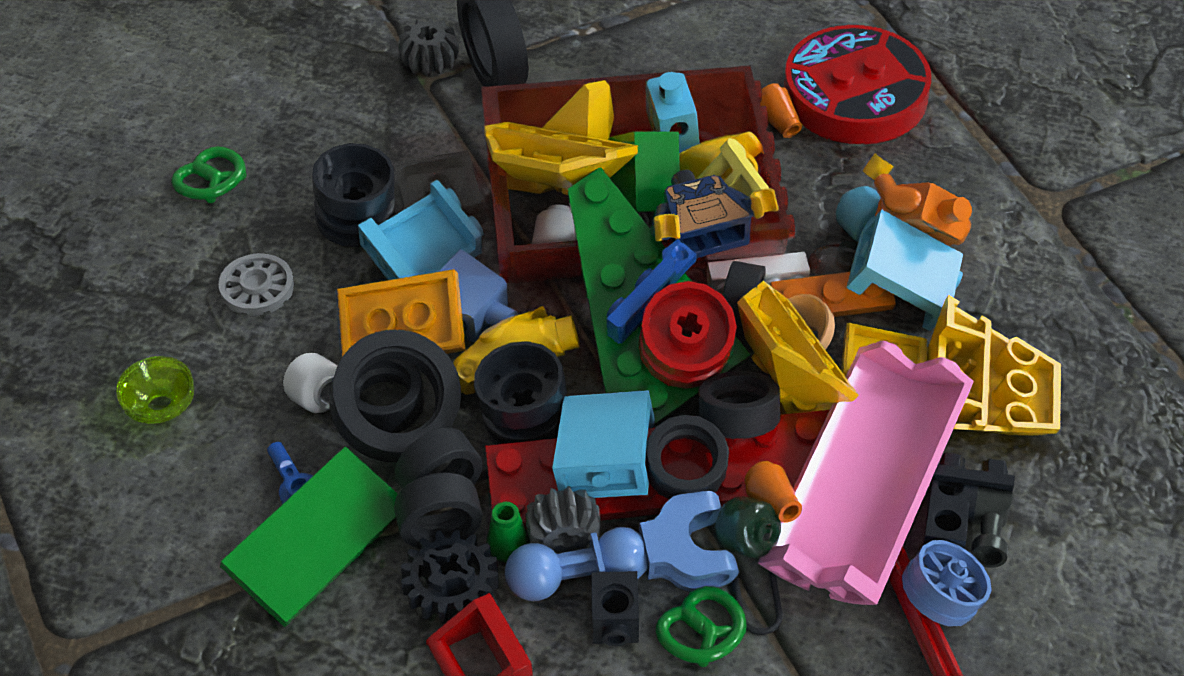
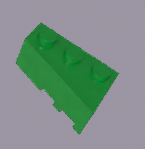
[608,132,680,212]

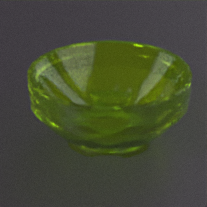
[116,356,194,424]

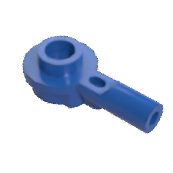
[267,442,313,504]

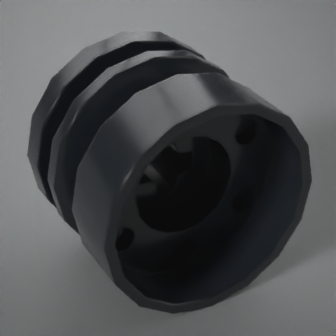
[312,143,395,247]
[474,341,568,445]

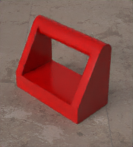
[426,593,533,676]

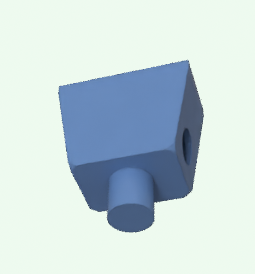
[439,249,518,342]

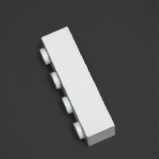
[707,252,810,295]

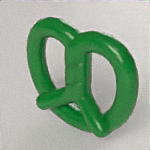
[171,146,247,204]
[655,586,747,667]

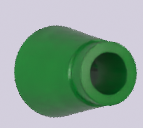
[486,502,530,563]

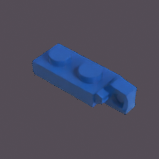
[606,239,697,344]

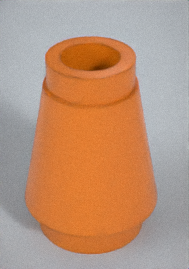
[755,83,802,138]
[745,461,802,523]

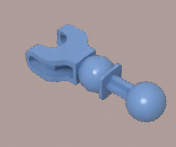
[505,491,739,601]

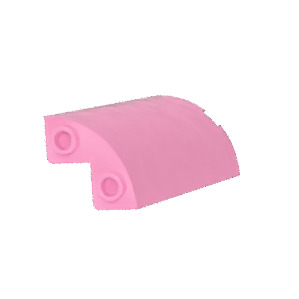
[758,341,974,605]

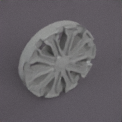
[218,253,294,316]

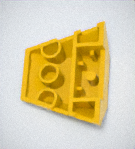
[927,295,1061,435]

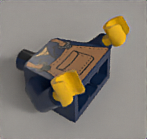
[650,170,779,258]

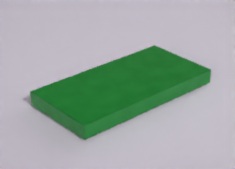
[220,446,398,627]

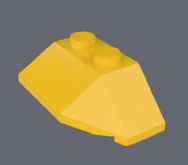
[491,80,614,194]
[484,122,638,195]
[737,280,859,405]

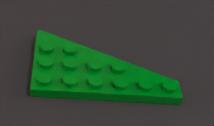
[568,168,750,428]

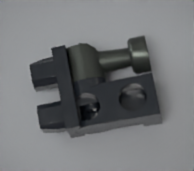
[922,452,1015,568]

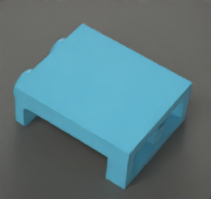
[358,180,484,280]
[846,209,963,331]
[552,390,655,498]

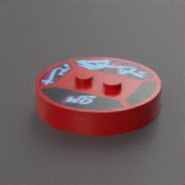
[784,25,932,144]

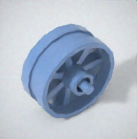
[902,540,992,626]

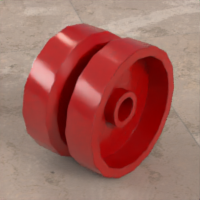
[638,281,737,389]

